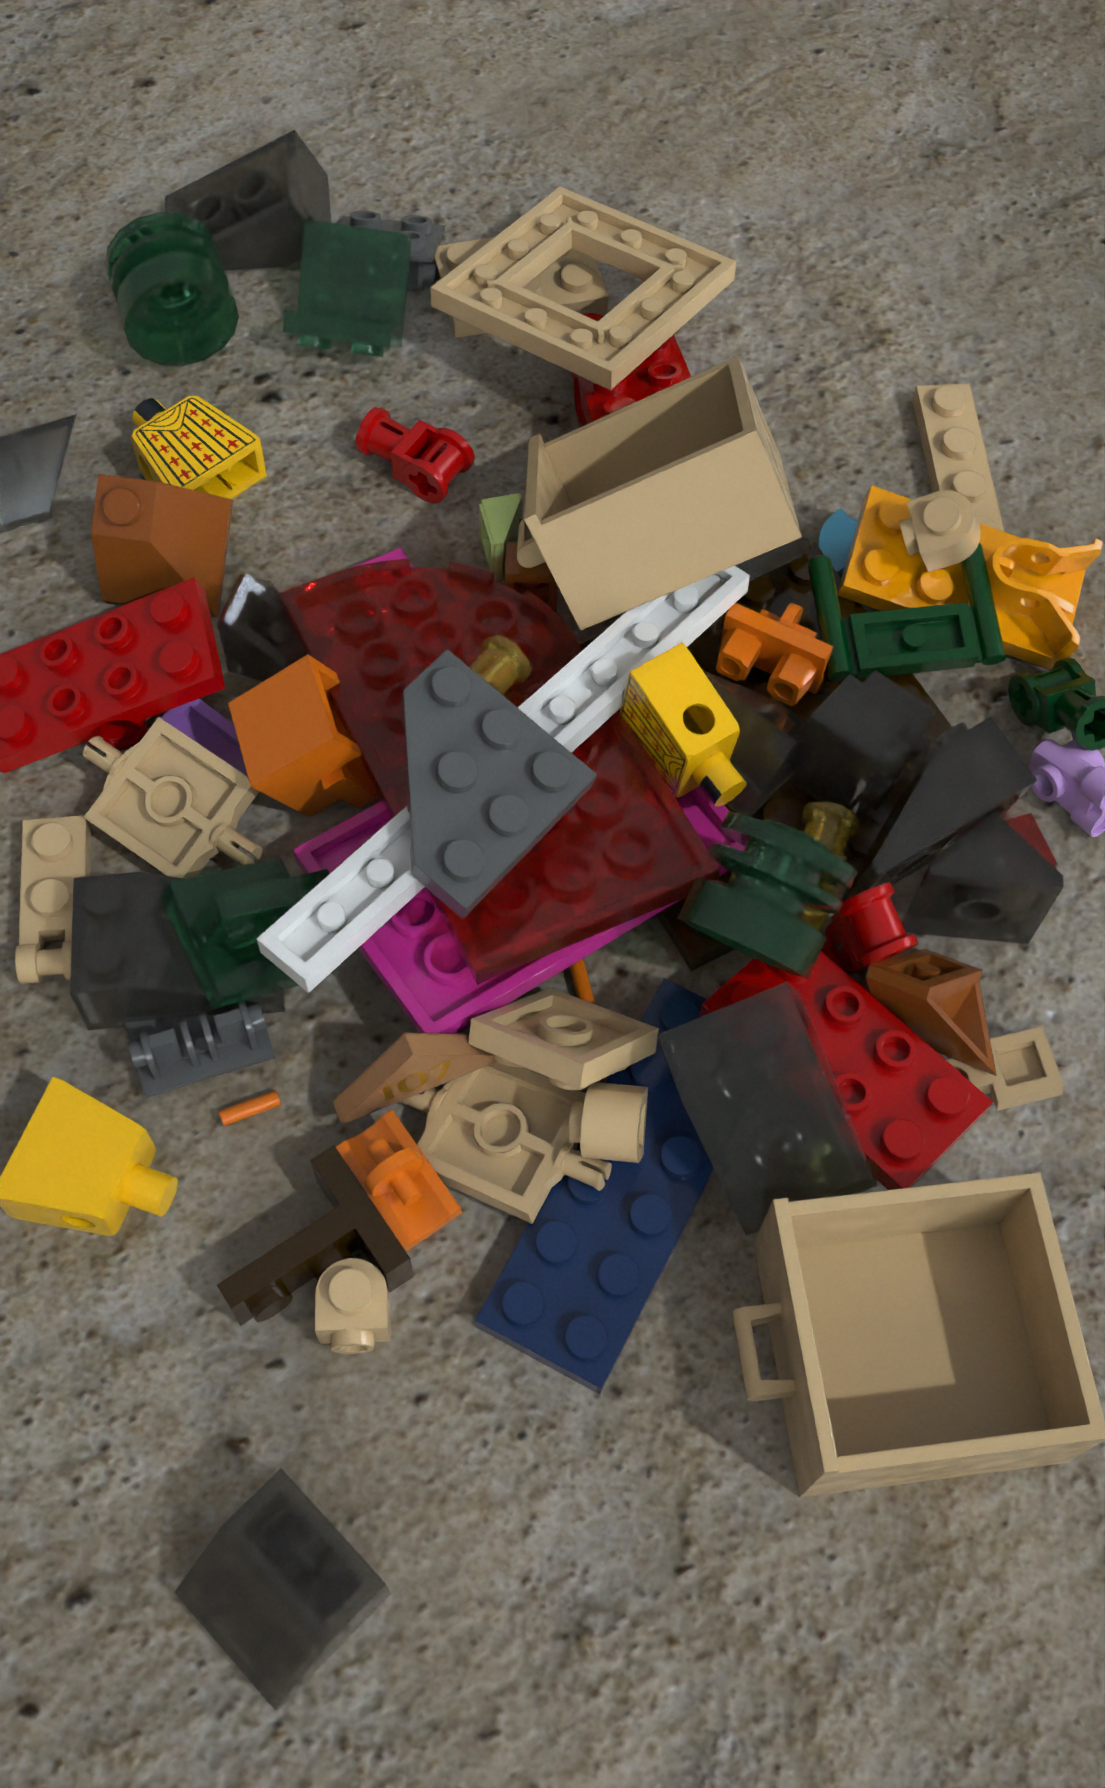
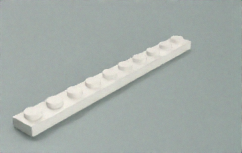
[257,566,750,993]

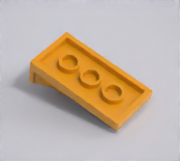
[837,485,1103,669]

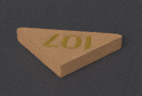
[333,1033,497,1123]

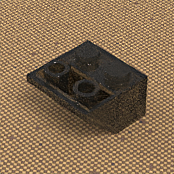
[174,1468,391,1711]

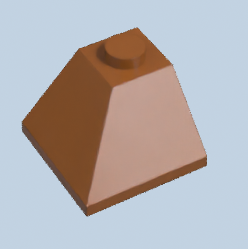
[91,474,233,617]

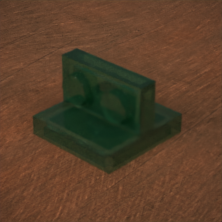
[160,858,330,1009]

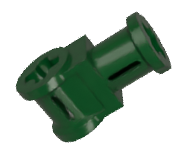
[1008,657,1105,751]

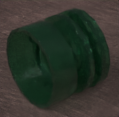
[105,212,239,366]
[677,812,858,979]

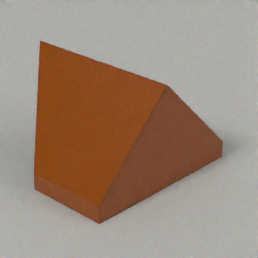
[866,949,997,1076]

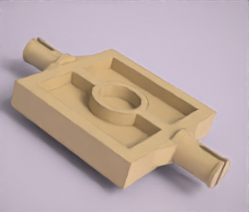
[83,717,263,890]
[399,1062,612,1224]

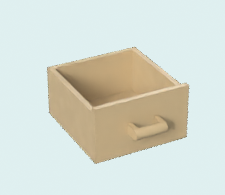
[517,356,802,631]
[732,1173,1105,1498]

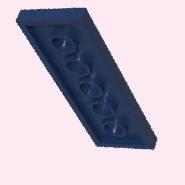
[475,978,763,1394]

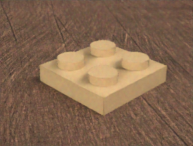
[468,988,659,1090]

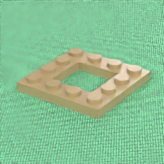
[430,186,736,390]

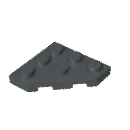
[401,649,597,919]

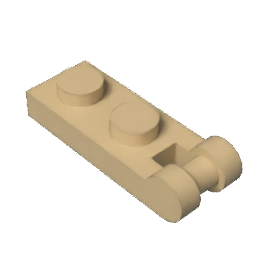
[15,815,91,984]

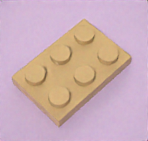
[432,236,609,338]

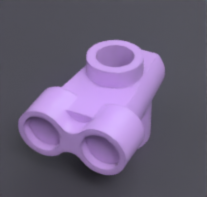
[1027,739,1105,837]

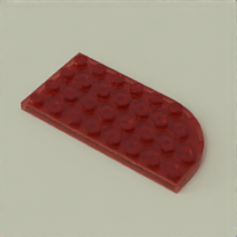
[280,559,720,985]

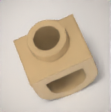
[900,490,981,572]
[569,1082,648,1163]
[315,1258,391,1354]

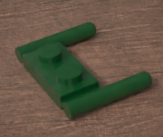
[808,542,1006,681]

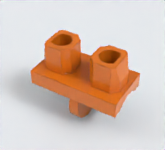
[716,602,833,706]
[336,1109,462,1252]

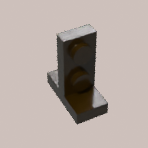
[217,1146,413,1326]

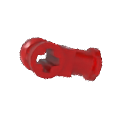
[355,407,475,504]
[820,883,919,974]

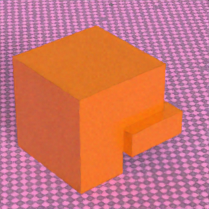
[228,654,378,817]

